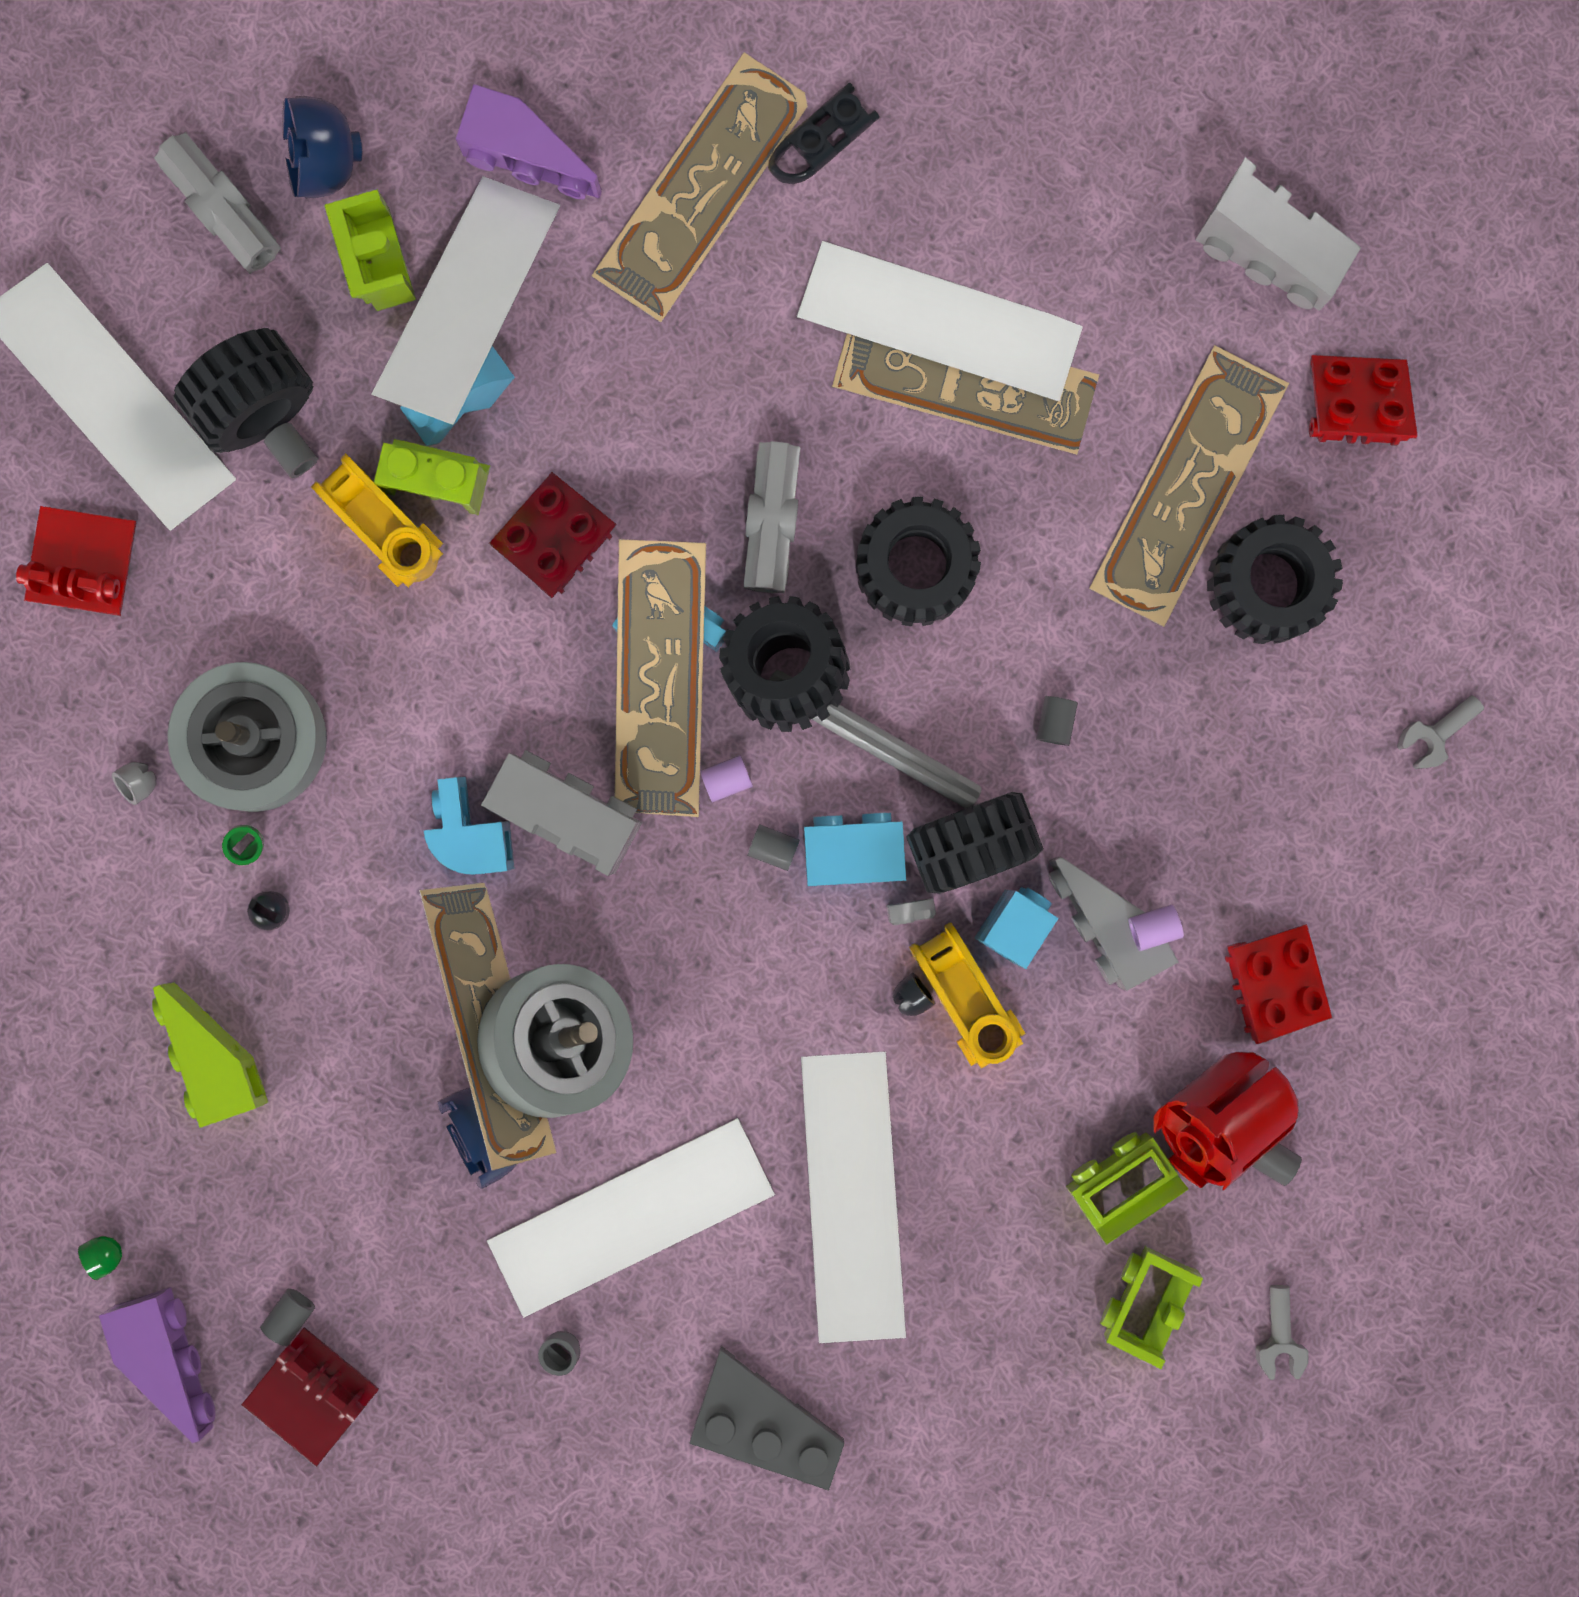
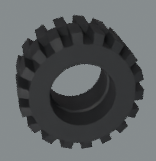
[173,328,314,453]
[856,497,981,626]
[1207,515,1343,644]
[719,596,851,732]
[906,792,1044,894]

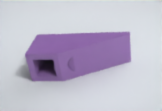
[456,84,602,199]
[99,1287,215,1443]

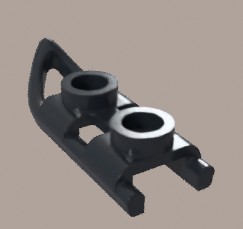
[768,83,880,184]

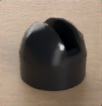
[247,891,290,930]
[893,973,936,1016]

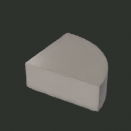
[886,898,936,925]

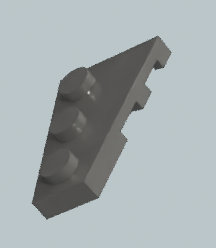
[689,1346,844,1491]

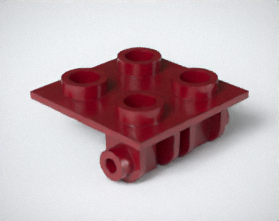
[489,472,617,598]
[241,1327,379,1467]

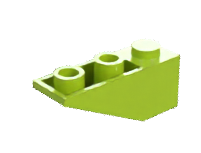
[152,982,269,1128]

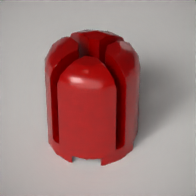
[1153,1052,1299,1190]

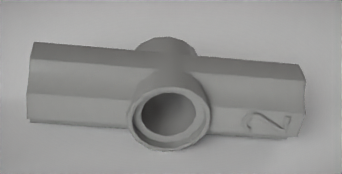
[154,132,281,274]
[744,441,800,593]

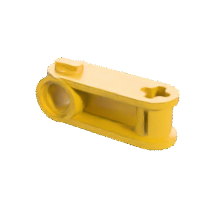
[310,453,443,588]
[909,922,1026,1069]

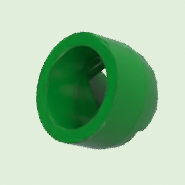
[222,825,264,865]
[78,1236,122,1281]

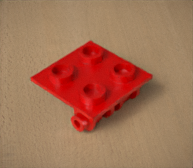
[1309,355,1418,446]
[16,506,137,616]
[1225,924,1332,1044]

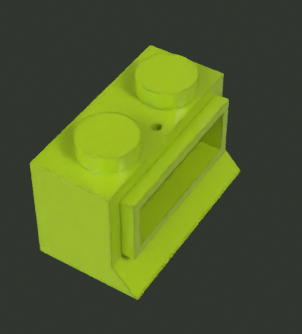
[324,189,416,311]
[374,439,490,515]
[1066,1132,1189,1245]
[1100,1246,1203,1369]

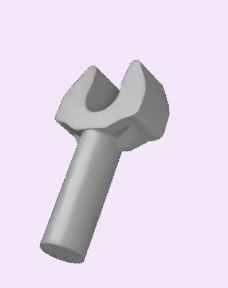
[1397,695,1484,769]
[1255,1285,1309,1380]

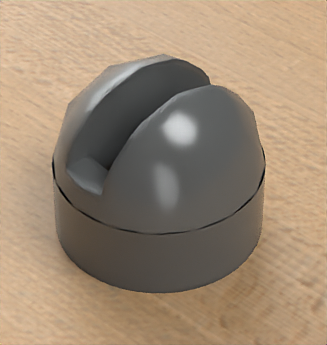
[538,1331,580,1376]

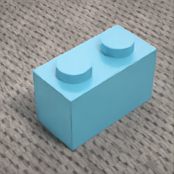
[804,813,906,886]
[974,887,1059,969]

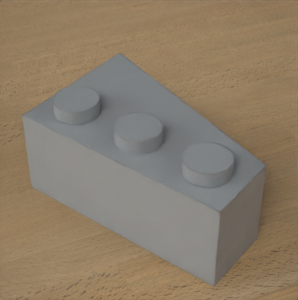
[1195,157,1361,311]
[481,750,643,876]

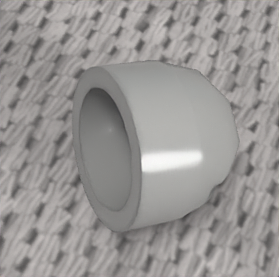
[112,762,156,805]

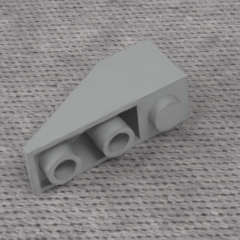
[1048,857,1179,991]

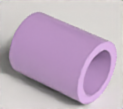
[700,755,753,803]
[1128,905,1184,951]

